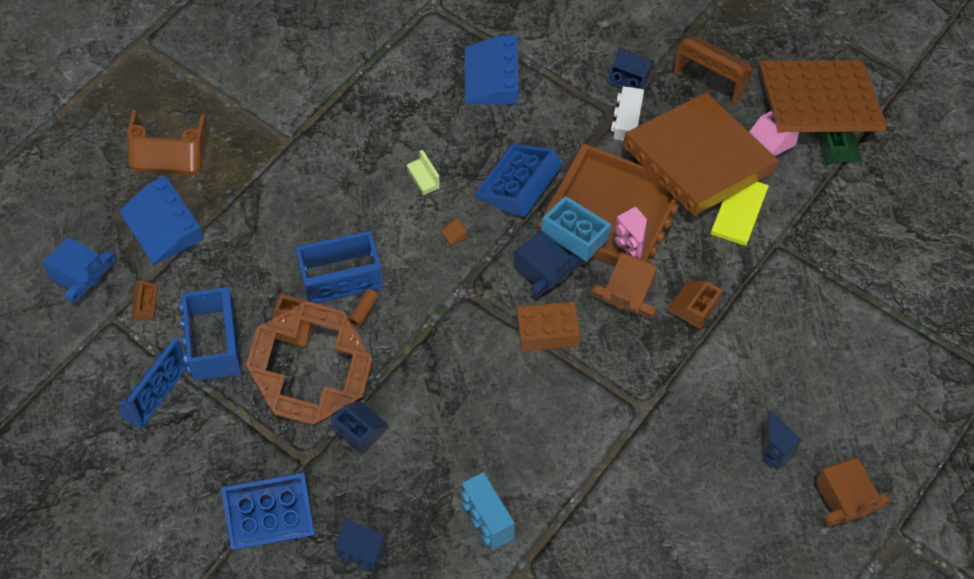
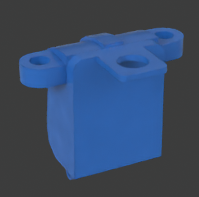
[42,237,116,303]

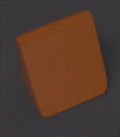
[441,218,467,246]

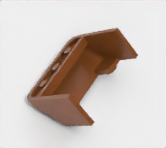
[673,37,752,106]
[127,110,209,175]

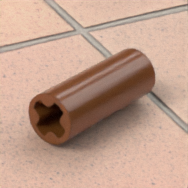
[348,289,379,328]

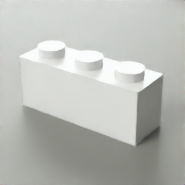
[611,86,644,141]

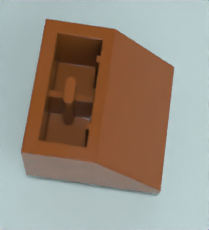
[667,281,723,329]
[272,294,315,348]

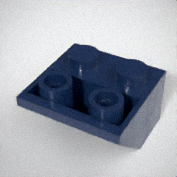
[606,48,655,89]
[330,401,389,454]

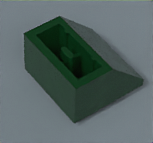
[818,131,862,163]

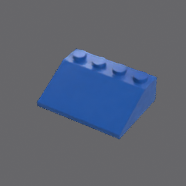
[465,36,519,104]
[474,144,562,216]
[119,175,204,266]
[118,337,187,429]
[221,471,315,550]

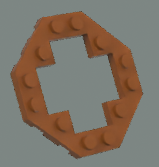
[246,301,372,426]

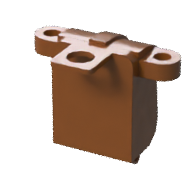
[590,252,658,318]
[817,458,892,526]

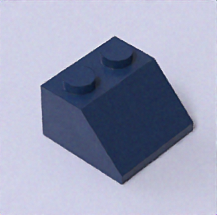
[762,411,801,471]
[336,518,386,572]

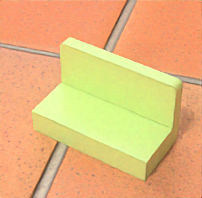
[407,150,440,195]

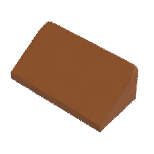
[130,280,158,319]

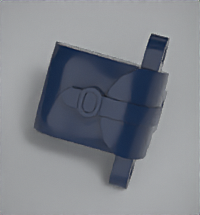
[513,231,583,297]

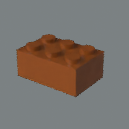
[516,302,580,352]

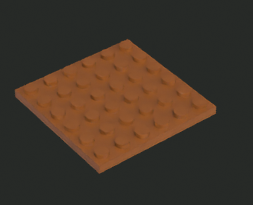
[758,60,887,132]

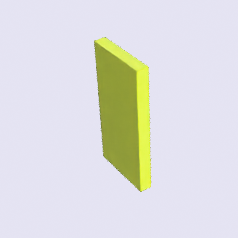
[711,182,769,246]

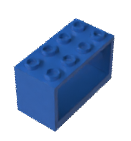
[295,231,383,304]
[179,287,241,381]

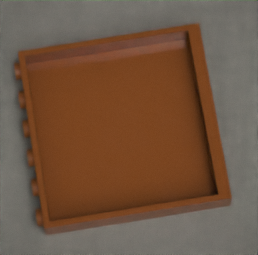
[623,92,779,216]
[538,144,679,267]

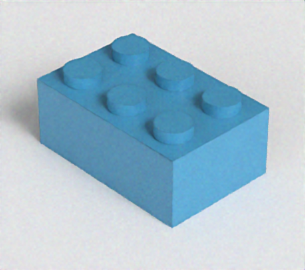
[541,196,611,262]
[460,472,515,551]

